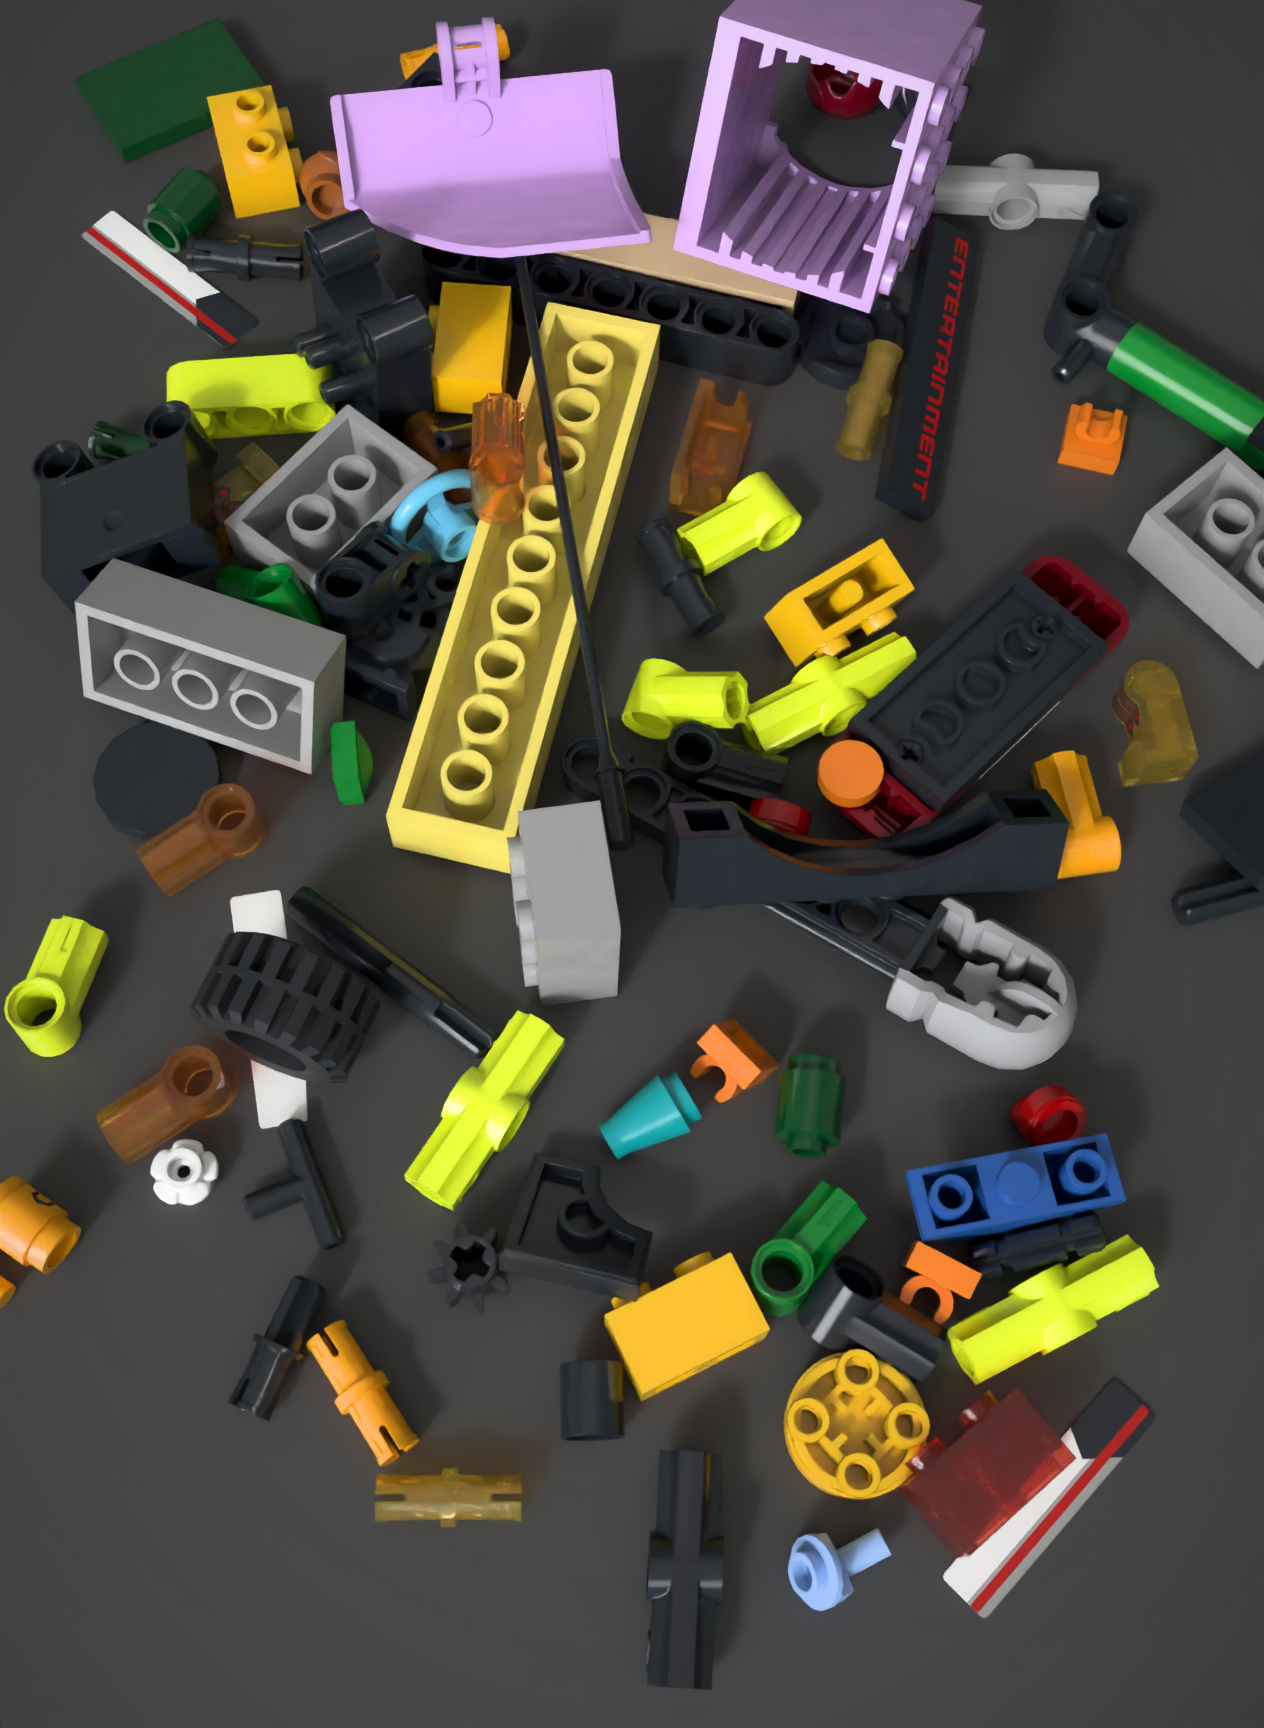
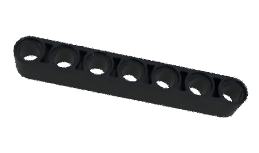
[421,244,800,386]

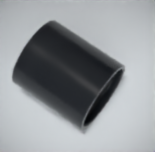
[560,1360,625,1441]

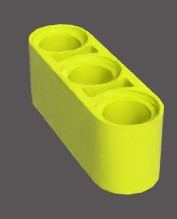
[167,354,336,439]

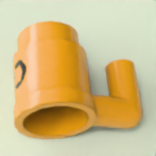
[0,1174,81,1309]

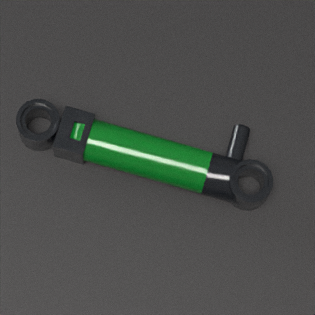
[1043,276,1264,479]

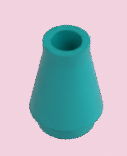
[598,1072,702,1160]

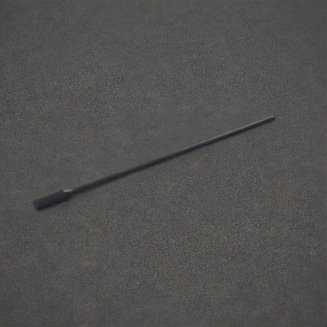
[514,255,635,851]

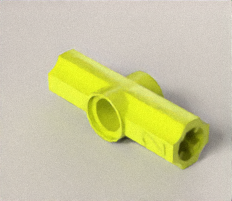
[739,631,917,755]
[404,1010,565,1211]
[947,1234,1159,1386]

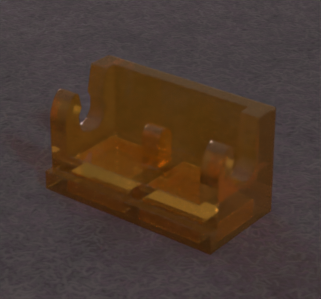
[669,378,752,516]

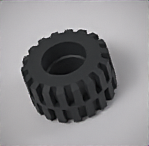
[190,931,381,1083]

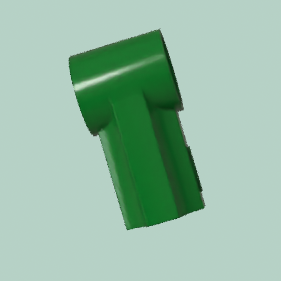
[215,563,323,627]
[745,1180,868,1317]

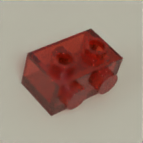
[898,1387,1076,1559]

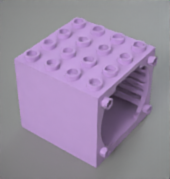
[673,0,986,313]

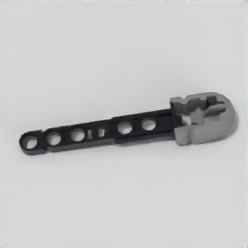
[562,736,1078,1070]

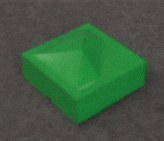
[330,721,374,806]

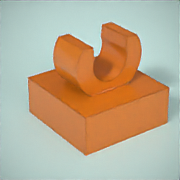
[1057,402,1128,475]
[690,1019,780,1103]
[898,1241,982,1325]

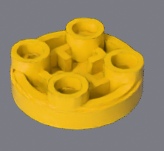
[783,1349,930,1500]

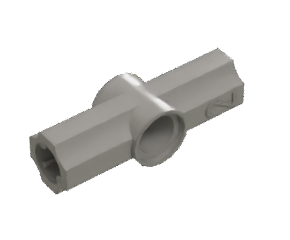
[931,153,1099,230]

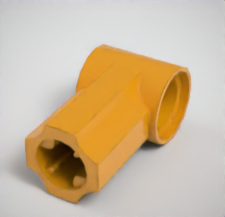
[1030,750,1121,879]

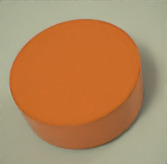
[817,740,884,808]

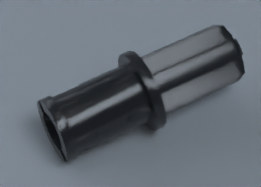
[228,1275,326,1421]

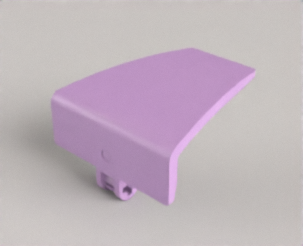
[330,17,652,258]

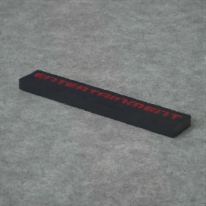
[874,216,980,522]

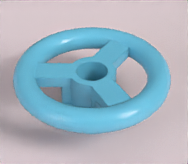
[389,469,490,564]

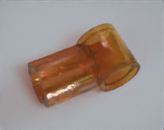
[469,393,526,525]
[134,783,267,899]
[95,1045,237,1165]

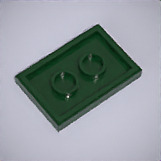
[75,18,265,163]

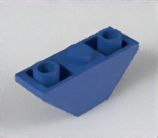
[905,1133,1126,1242]

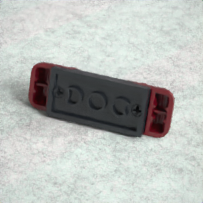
[815,555,1130,838]

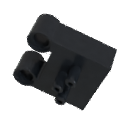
[291,208,434,441]
[31,400,220,614]

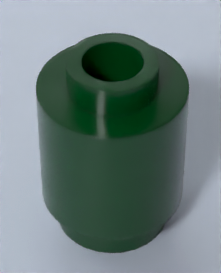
[143,168,224,253]
[773,1054,846,1158]

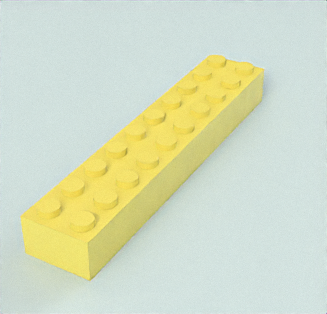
[386,302,661,873]

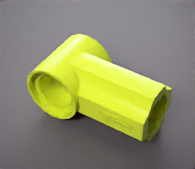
[677,471,802,576]
[621,658,750,740]
[4,915,109,1057]

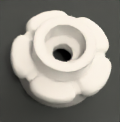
[150,1139,219,1205]

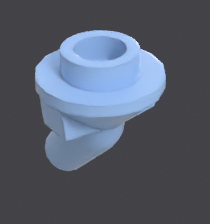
[788,1528,892,1611]

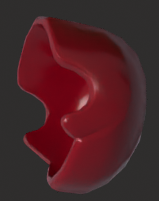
[805,63,883,120]

